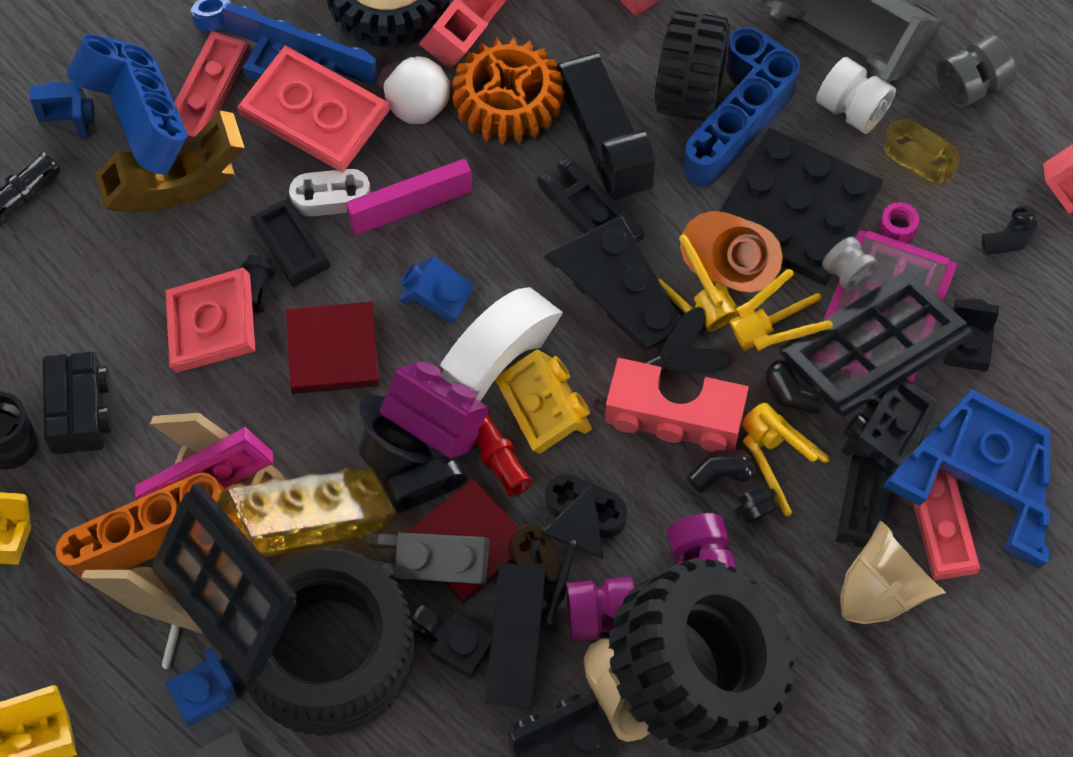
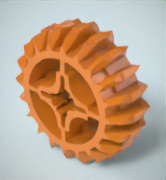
[452,36,564,146]

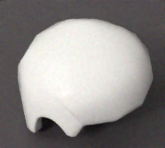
[384,56,450,124]

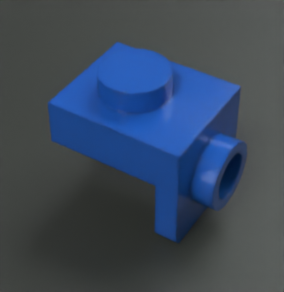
[30,81,95,139]
[398,256,475,324]

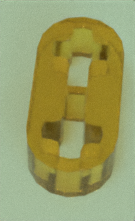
[884,119,960,184]

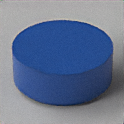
[191,0,231,31]

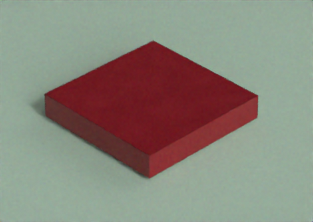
[286,302,379,394]
[405,479,532,604]

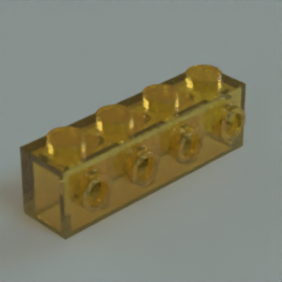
[217,468,396,563]

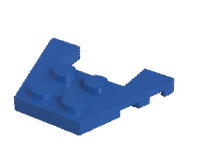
[884,389,1050,568]

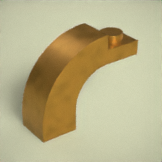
[95,111,245,213]

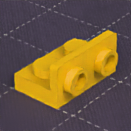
[495,349,592,454]

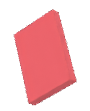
[237,45,390,173]

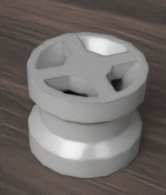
[822,237,878,292]

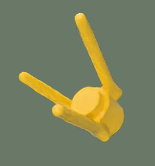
[658,235,737,332]
[729,269,833,352]
[741,403,830,517]

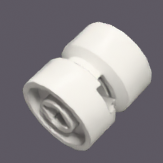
[816,57,896,134]

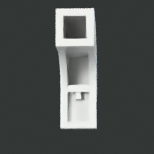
[440,287,563,401]

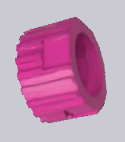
[879,202,920,243]

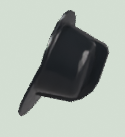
[359,394,432,484]

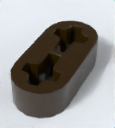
[508,524,567,612]

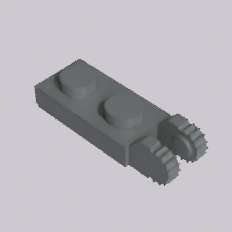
[364,532,490,585]

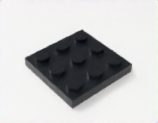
[719,128,883,286]

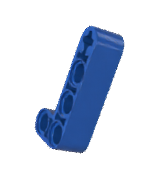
[683,27,800,187]
[67,34,187,174]

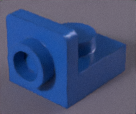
[165,648,240,727]

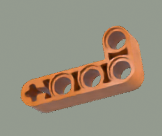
[56,473,245,583]

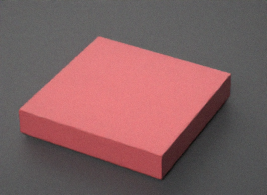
[165,268,256,373]

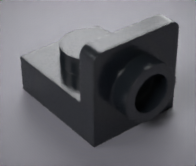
[944,298,999,372]

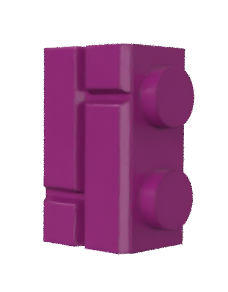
[379,362,489,459]

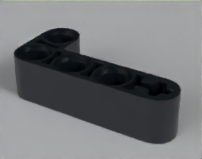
[557,51,655,200]

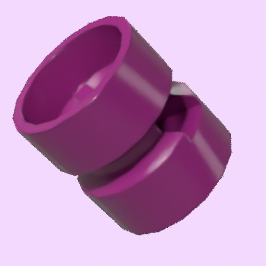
[666,513,737,568]
[566,577,634,643]

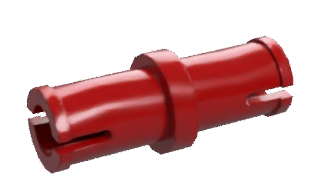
[475,412,533,497]

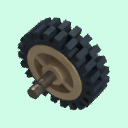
[327,0,450,47]

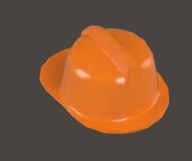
[680,211,783,293]

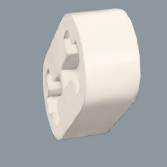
[289,169,371,217]

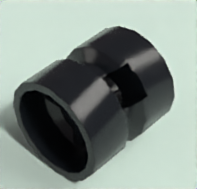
[0,391,37,470]

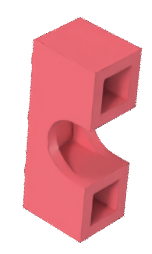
[419,0,507,70]
[605,358,749,452]

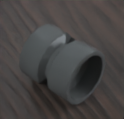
[936,34,1016,108]

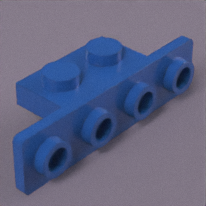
[222,3,378,86]

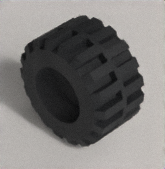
[655,9,730,122]

